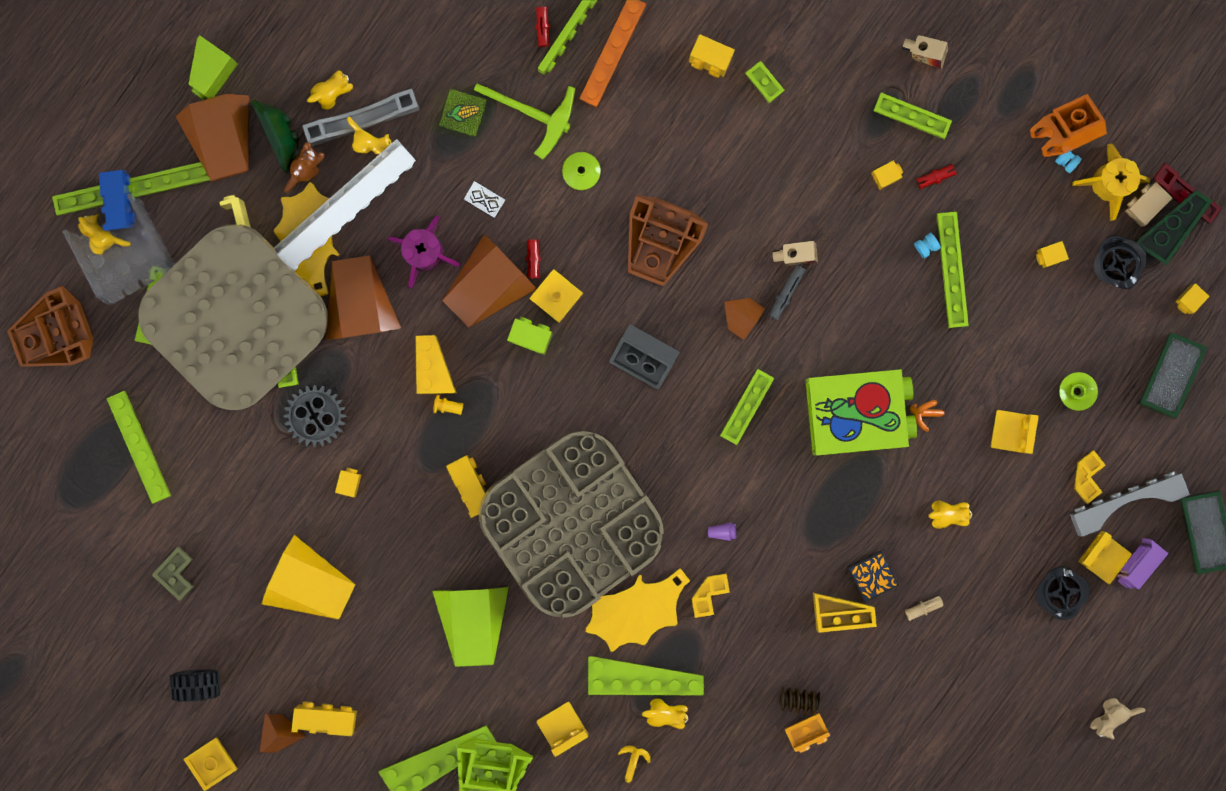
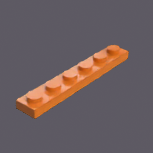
[580,0,646,108]

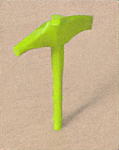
[474,83,575,159]

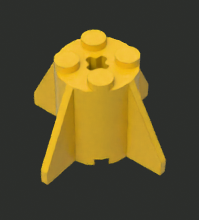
[1072,144,1151,221]

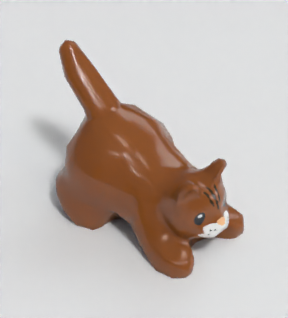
[284,142,324,193]

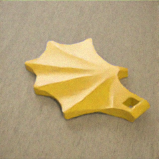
[274,182,340,296]
[585,568,690,652]

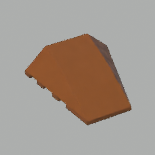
[175,94,250,182]
[442,234,537,328]
[326,256,401,340]

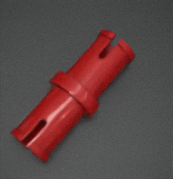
[535,7,551,47]
[916,164,957,189]
[525,240,541,279]

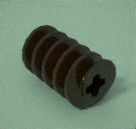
[779,686,820,715]

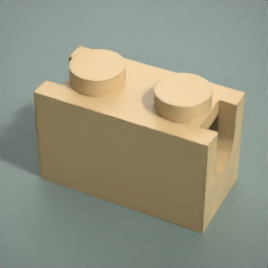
[1125,182,1172,227]

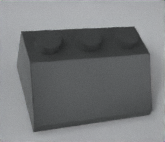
[609,324,680,390]

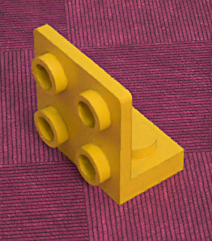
[991,410,1039,454]
[1078,531,1132,584]
[537,702,589,757]

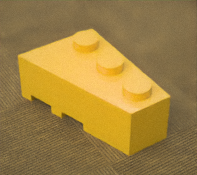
[416,335,457,394]
[813,593,877,633]
[291,701,357,736]

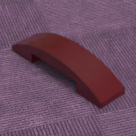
[1153,163,1222,224]

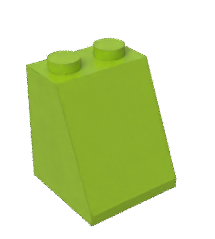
[189,35,237,100]

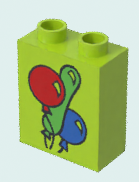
[805,369,917,455]

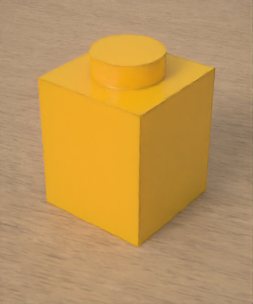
[871,160,903,190]
[1036,241,1069,268]
[1175,283,1210,314]
[335,467,361,497]

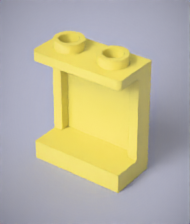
[219,195,251,228]

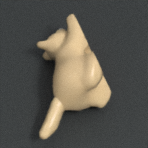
[1090,698,1145,740]

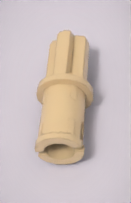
[905,596,943,621]

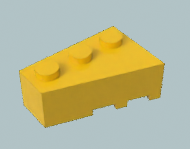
[446,455,486,518]

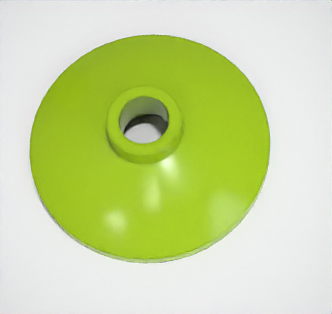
[562,152,601,190]
[1059,372,1098,411]

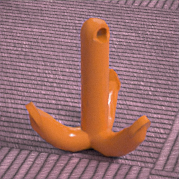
[910,400,945,432]

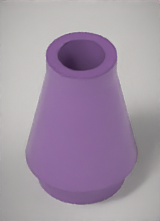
[708,522,736,541]

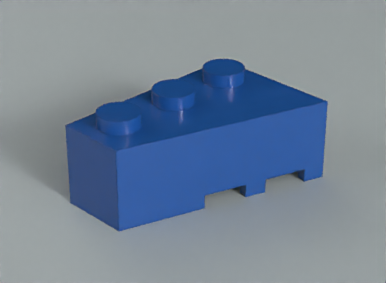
[99,170,136,231]

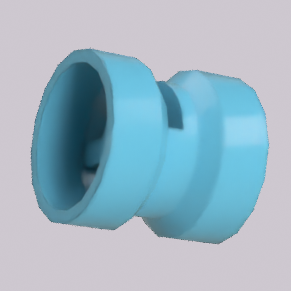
[1055,150,1082,174]
[914,232,941,259]

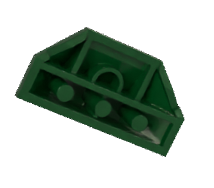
[251,100,299,173]

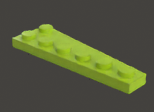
[588,656,704,695]
[379,725,496,791]

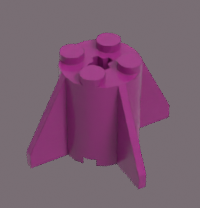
[388,216,461,289]

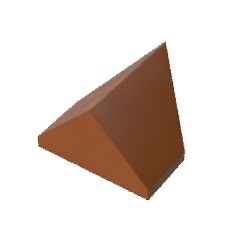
[724,298,765,340]
[260,713,306,753]

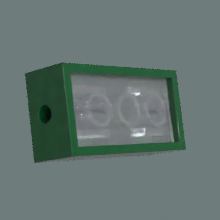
[1138,332,1208,420]
[1179,490,1226,574]

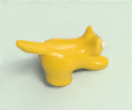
[307,70,353,110]
[347,116,392,154]
[78,214,131,255]
[928,500,972,529]
[642,698,688,729]

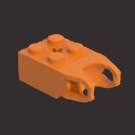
[1030,94,1107,157]

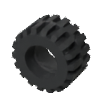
[170,669,220,702]

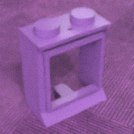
[1117,538,1168,589]

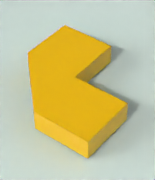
[1074,450,1106,504]
[692,573,730,618]

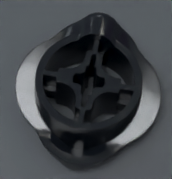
[1094,235,1146,289]
[1036,566,1090,620]

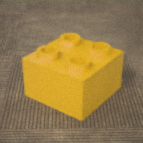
[689,34,735,78]

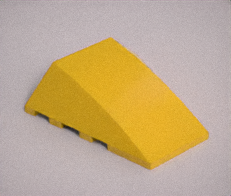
[262,535,356,619]

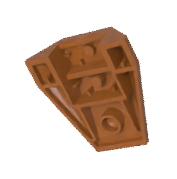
[628,195,708,286]
[7,286,94,367]

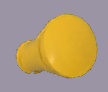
[433,395,463,415]

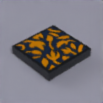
[848,551,899,602]

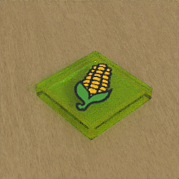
[439,89,487,137]

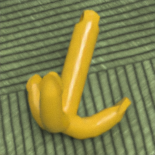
[618,745,650,783]

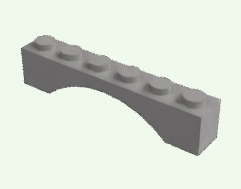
[302,89,420,147]
[1070,471,1190,536]

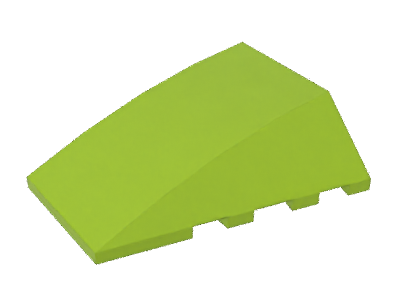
[432,587,509,667]
[457,739,533,791]

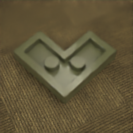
[152,547,194,601]

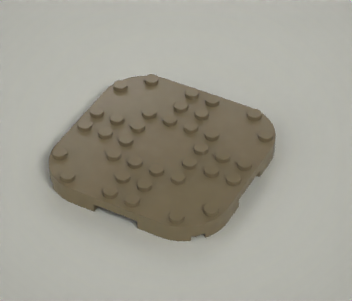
[138,224,327,410]
[479,431,664,618]

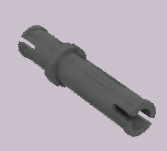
[767,265,806,320]

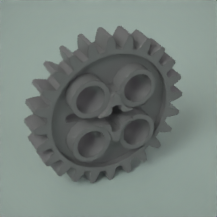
[284,385,347,447]

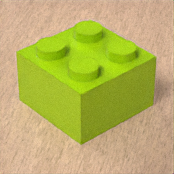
[507,317,553,355]

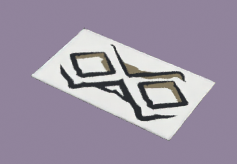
[464,181,505,218]

